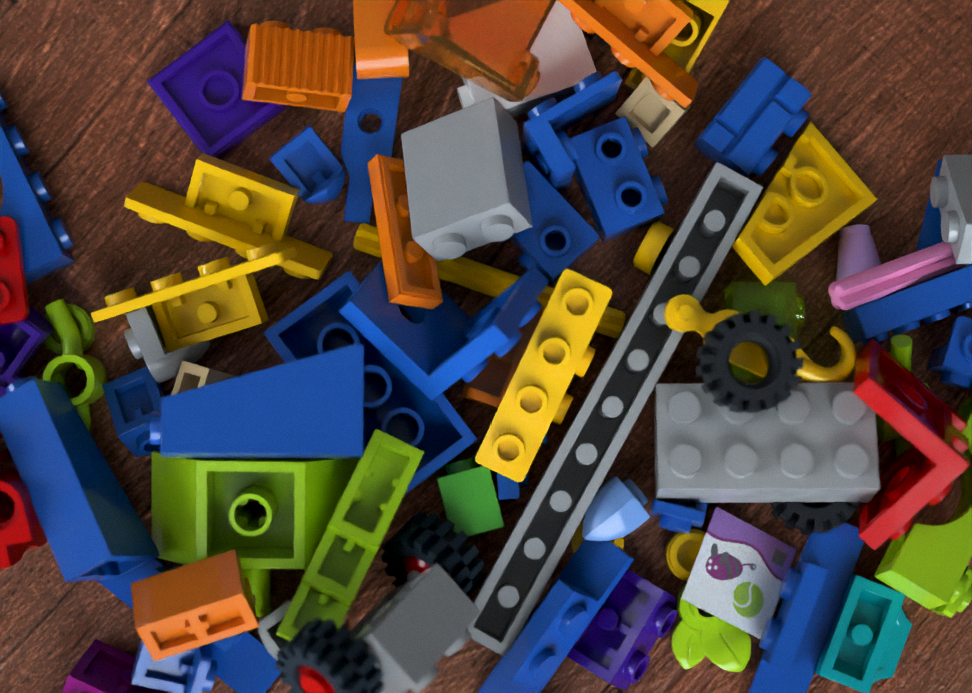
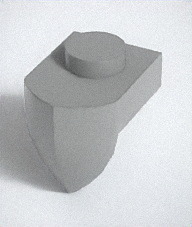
[124,307,210,384]

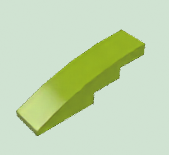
[276,429,424,641]

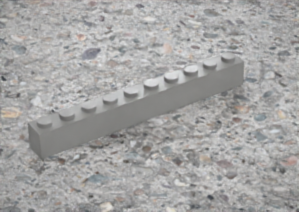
[467,162,763,657]

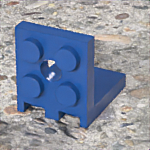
[338,259,549,401]

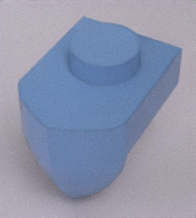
[582,476,650,541]

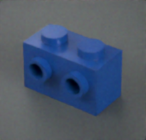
[569,117,668,243]
[499,160,600,285]

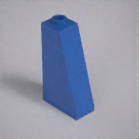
[150,345,364,459]
[0,376,160,582]

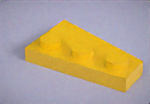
[732,121,877,286]

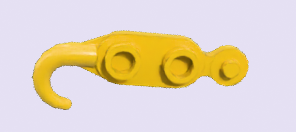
[663,294,856,383]

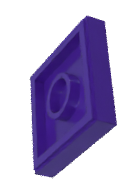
[147,20,290,159]

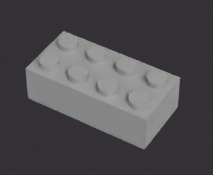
[653,383,880,503]

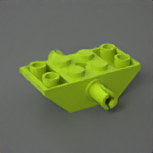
[151,450,359,617]

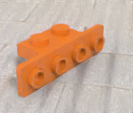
[557,0,698,108]

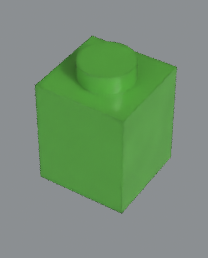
[437,458,505,536]

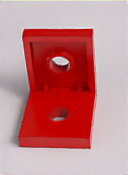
[853,339,970,550]

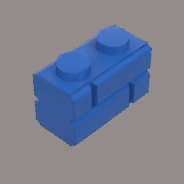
[694,57,812,178]

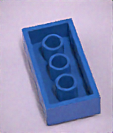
[841,265,972,347]

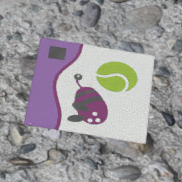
[681,507,797,639]

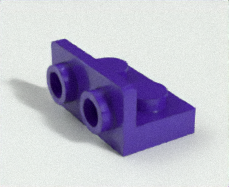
[567,569,677,690]

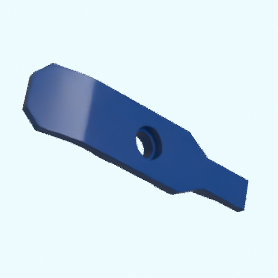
[340,36,408,225]

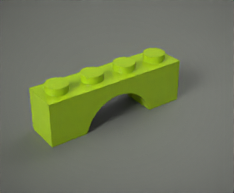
[874,396,972,609]

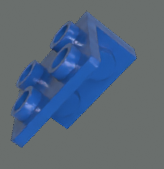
[521,70,622,192]

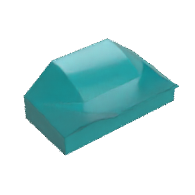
[814,574,912,693]

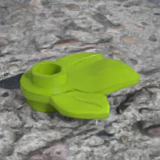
[670,583,751,672]

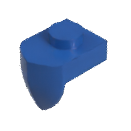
[269,124,345,204]

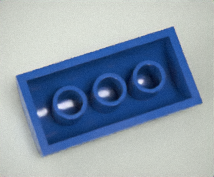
[264,270,477,497]

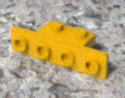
[124,153,333,280]
[90,241,298,353]
[475,268,612,482]

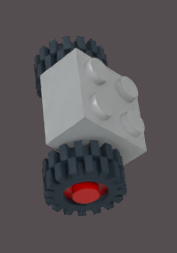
[275,512,485,693]

